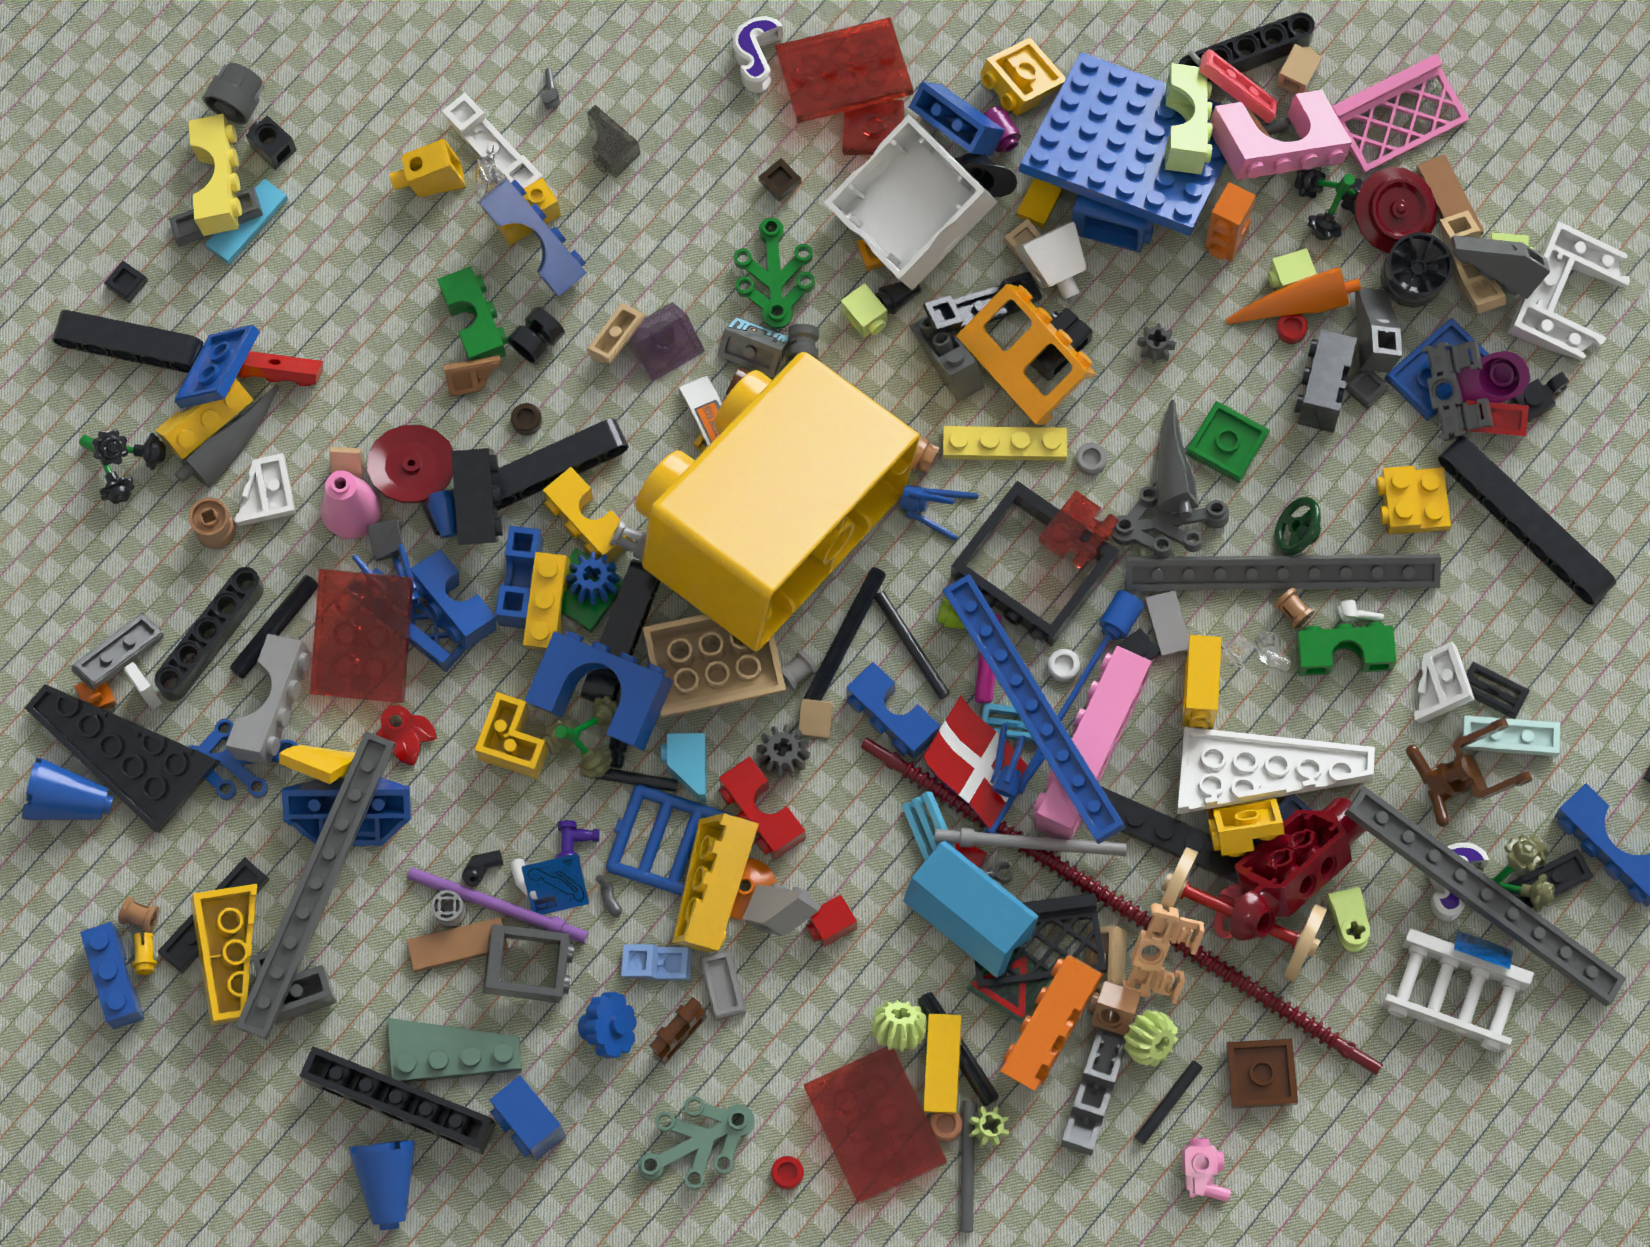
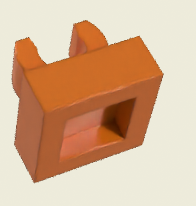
[74,680,117,709]

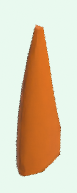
[1225,267,1361,324]

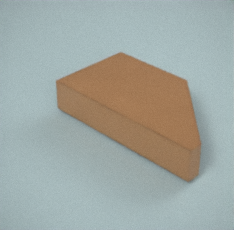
[444,355,501,397]

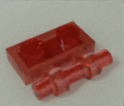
[1038,490,1119,569]

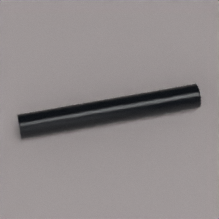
[583,768,678,792]
[1134,1060,1203,1145]

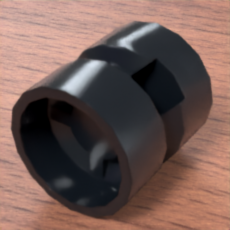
[507,307,565,365]

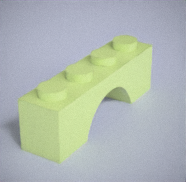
[1165,63,1212,174]

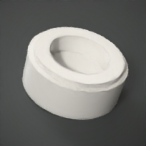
[1048,649,1080,682]

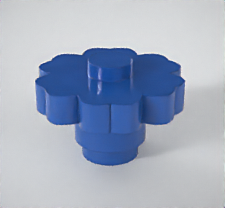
[578,991,637,1059]

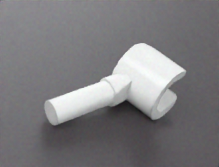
[1338,600,1384,622]

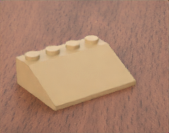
[643,614,786,718]

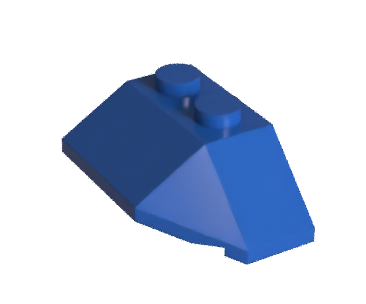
[282,778,411,846]

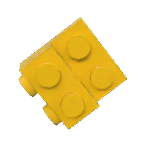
[980,38,1066,116]
[1376,466,1451,535]
[1208,798,1285,857]

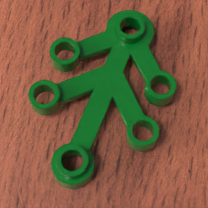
[734,218,815,329]

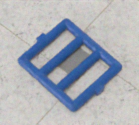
[606,784,734,896]

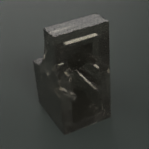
[587,105,640,179]

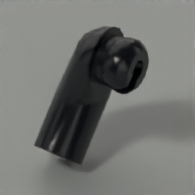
[462,850,504,887]

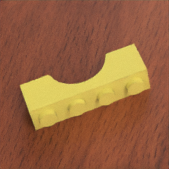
[189,114,242,236]

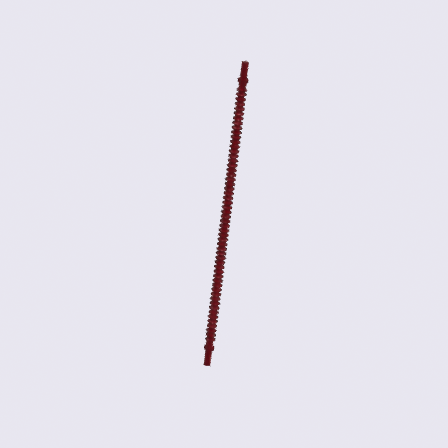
[861,737,1383,1075]

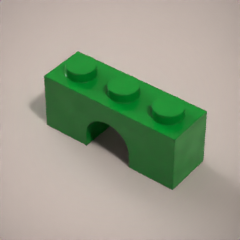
[437,266,509,360]
[1295,622,1397,676]

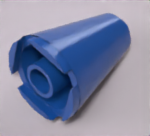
[22,757,113,820]
[349,1140,415,1230]

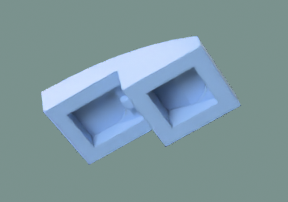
[621,944,693,981]

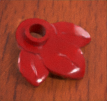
[376,705,437,766]

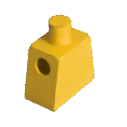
[390,139,466,197]

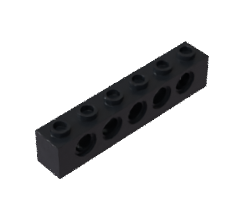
[299,1046,496,1155]

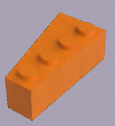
[1000,955,1104,1091]

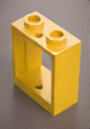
[1182,635,1222,729]

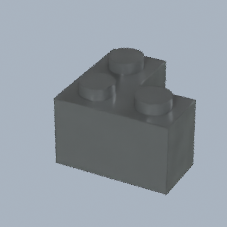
[251,950,337,1024]

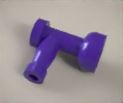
[555,820,599,862]

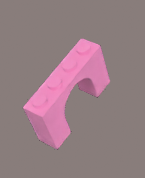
[1209,90,1352,180]

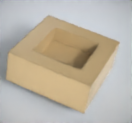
[1003,218,1041,263]

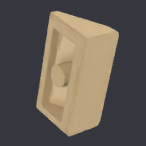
[586,303,646,364]
[1086,926,1127,993]

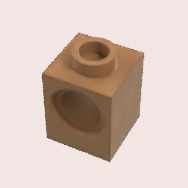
[1088,981,1141,1035]

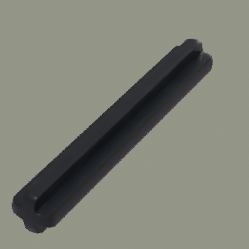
[230,575,318,678]
[918,992,999,1106]

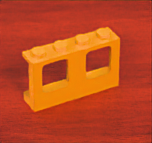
[956,284,1097,425]

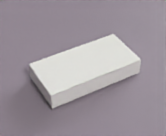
[124,662,162,710]

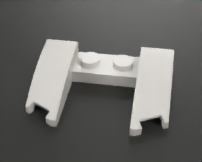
[1507,221,1630,360]

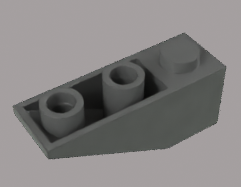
[1451,235,1550,299]
[1355,287,1403,373]
[909,316,985,401]

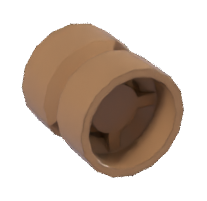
[188,497,236,550]

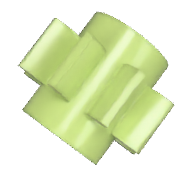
[968,1107,1009,1147]

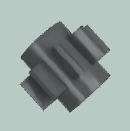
[1137,323,1176,364]

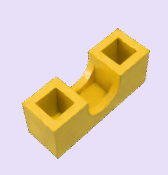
[154,378,253,459]
[543,467,634,563]
[523,552,571,651]

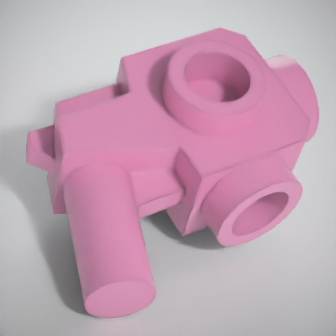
[1182,1138,1231,1202]

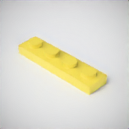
[943,426,1067,461]

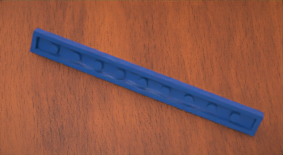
[943,574,1126,844]

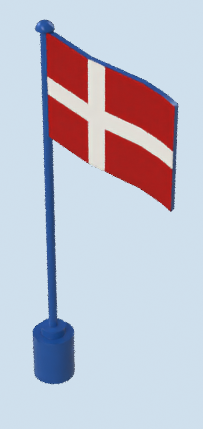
[923,590,1144,834]

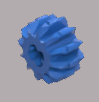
[566,551,620,606]

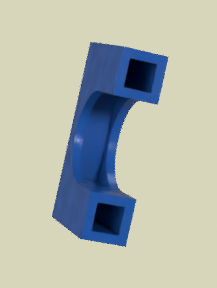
[524,630,674,751]

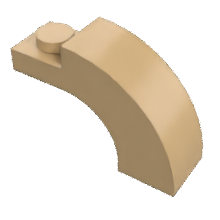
[1440,210,1506,314]

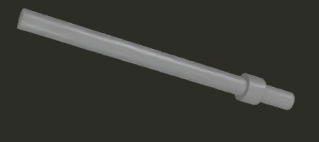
[934,828,1127,856]

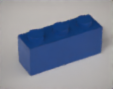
[908,81,1005,156]

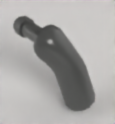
[1261,117,1291,135]
[596,875,622,917]

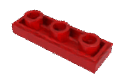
[237,351,323,386]

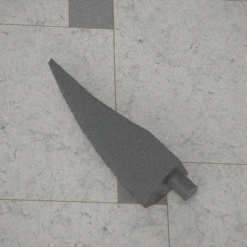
[174,384,279,488]
[1157,400,1199,519]

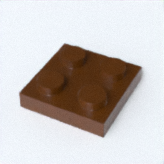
[1226,1038,1298,1109]

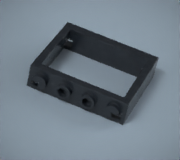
[951,481,1119,646]

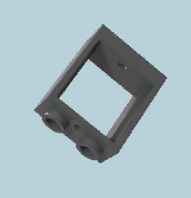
[482,924,574,1003]

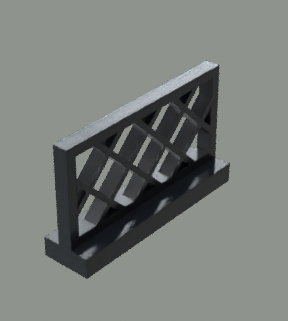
[974,893,1107,989]

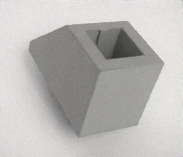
[743,883,821,936]

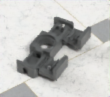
[1422,341,1494,441]

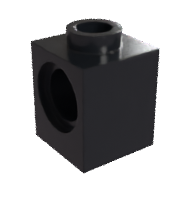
[246,115,297,170]

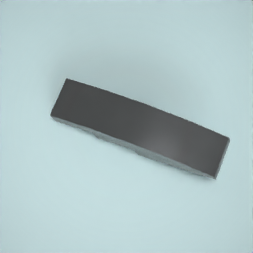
[1060,1027,1126,1156]

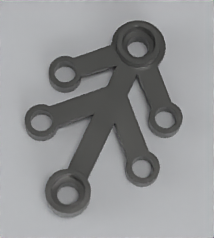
[1109,486,1229,558]

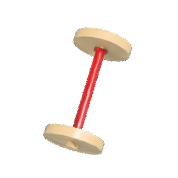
[1160,847,1327,983]

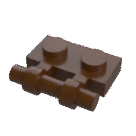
[649,997,707,1066]

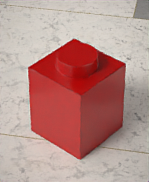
[805,894,858,947]

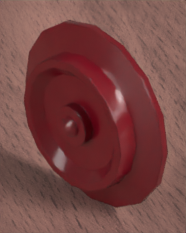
[1355,167,1437,254]
[367,425,453,503]

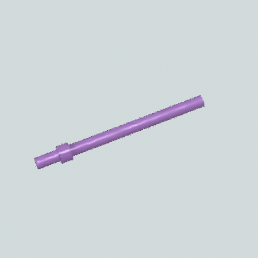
[407,867,589,944]

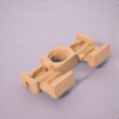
[1122,903,1205,1004]

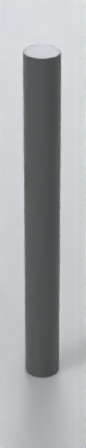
[960,1100,975,1233]

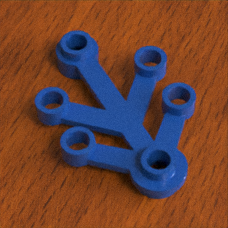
[188,719,297,801]

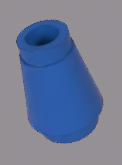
[427,490,457,538]

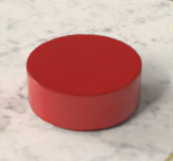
[1276,314,1308,344]
[771,1156,804,1190]

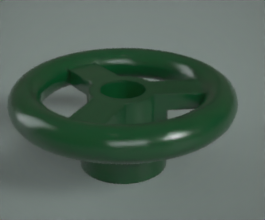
[1274,497,1321,555]

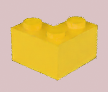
[475,692,549,779]

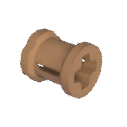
[1273,588,1315,630]
[118,896,160,933]

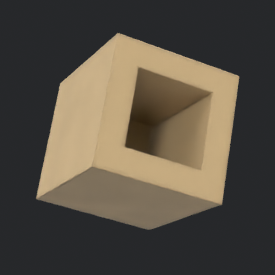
[1277,44,1322,95]

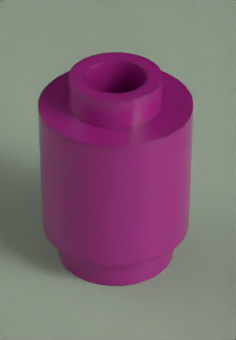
[983,106,1021,153]

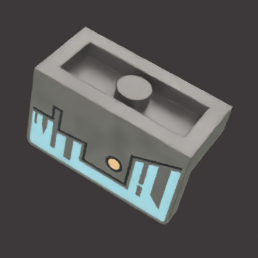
[717,317,790,377]

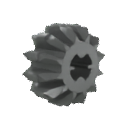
[756,724,810,779]

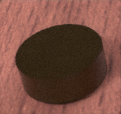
[511,403,542,436]

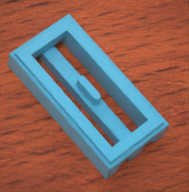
[981,703,1035,743]
[902,791,956,861]

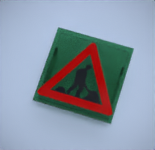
[966,949,1052,1024]

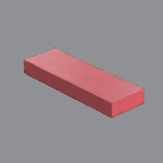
[1200,49,1277,124]

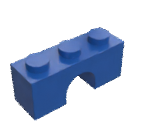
[495,526,544,629]
[411,549,496,650]
[846,662,940,760]
[80,922,144,1029]

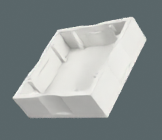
[824,114,998,290]

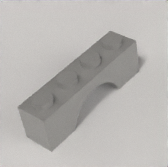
[226,634,311,766]

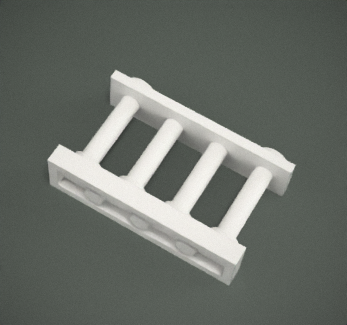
[1382,928,1534,1052]

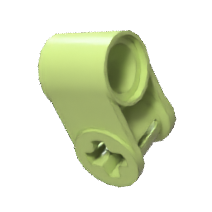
[1327,887,1370,953]

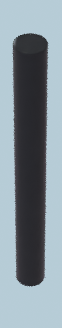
[874,591,950,700]

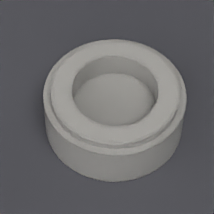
[1076,443,1107,475]

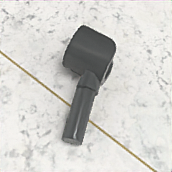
[540,68,561,110]
[984,862,1012,884]

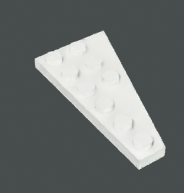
[1177,727,1375,814]

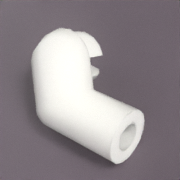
[510,859,538,900]

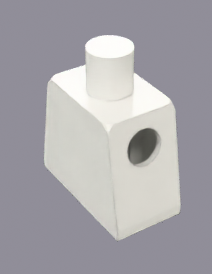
[1015,222,1086,300]

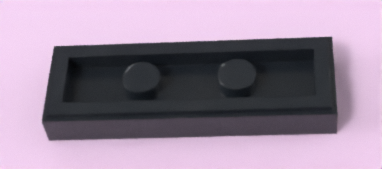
[1507,849,1594,909]

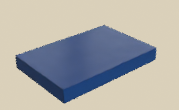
[1384,317,1489,422]
[174,325,260,409]

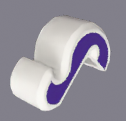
[733,16,784,93]
[1430,843,1490,922]

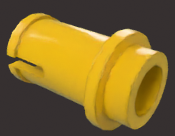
[131,932,157,975]

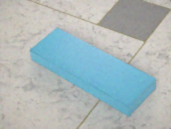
[205,178,288,265]

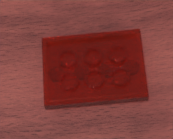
[775,17,913,123]
[310,569,414,703]
[803,1046,947,1205]

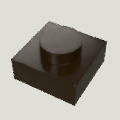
[759,158,801,202]

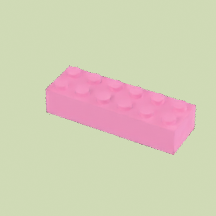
[1032,646,1152,839]

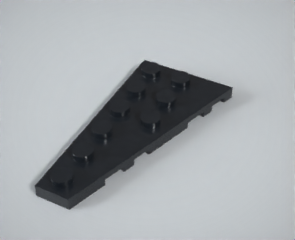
[24,684,221,833]

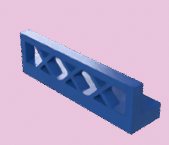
[348,568,466,672]

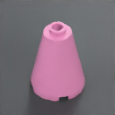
[320,471,382,539]

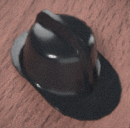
[955,153,1018,197]

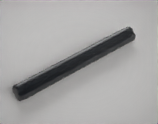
[804,567,886,701]

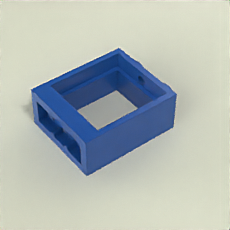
[1072,194,1154,253]

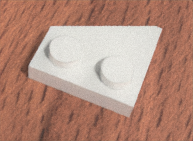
[235,453,296,527]
[1414,642,1475,724]

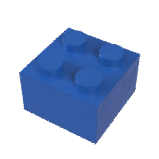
[490,1075,567,1161]

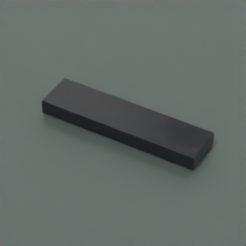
[157,857,270,974]

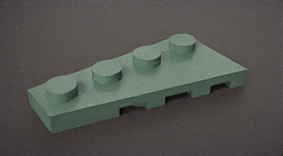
[388,1018,522,1083]

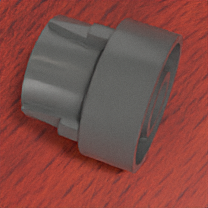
[202,63,264,124]

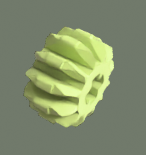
[871,999,927,1052]
[1124,1009,1178,1067]

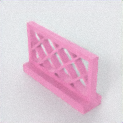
[1332,54,1469,174]

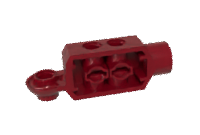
[1229,797,1366,941]

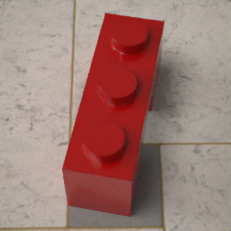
[718,756,806,860]

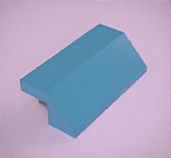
[903,840,1039,978]

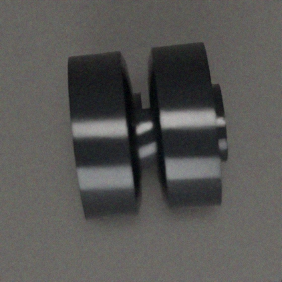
[1380,232,1453,308]

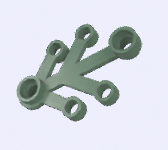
[638,1096,755,1190]

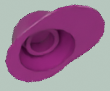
[1458,351,1530,403]

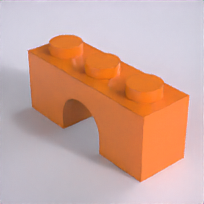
[1205,182,1256,262]

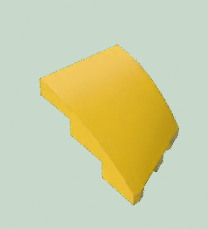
[279,745,355,784]

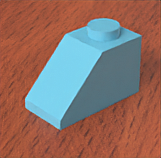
[661,733,707,803]

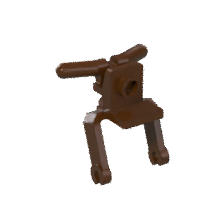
[1406,718,1533,827]

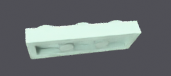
[1462,716,1560,757]

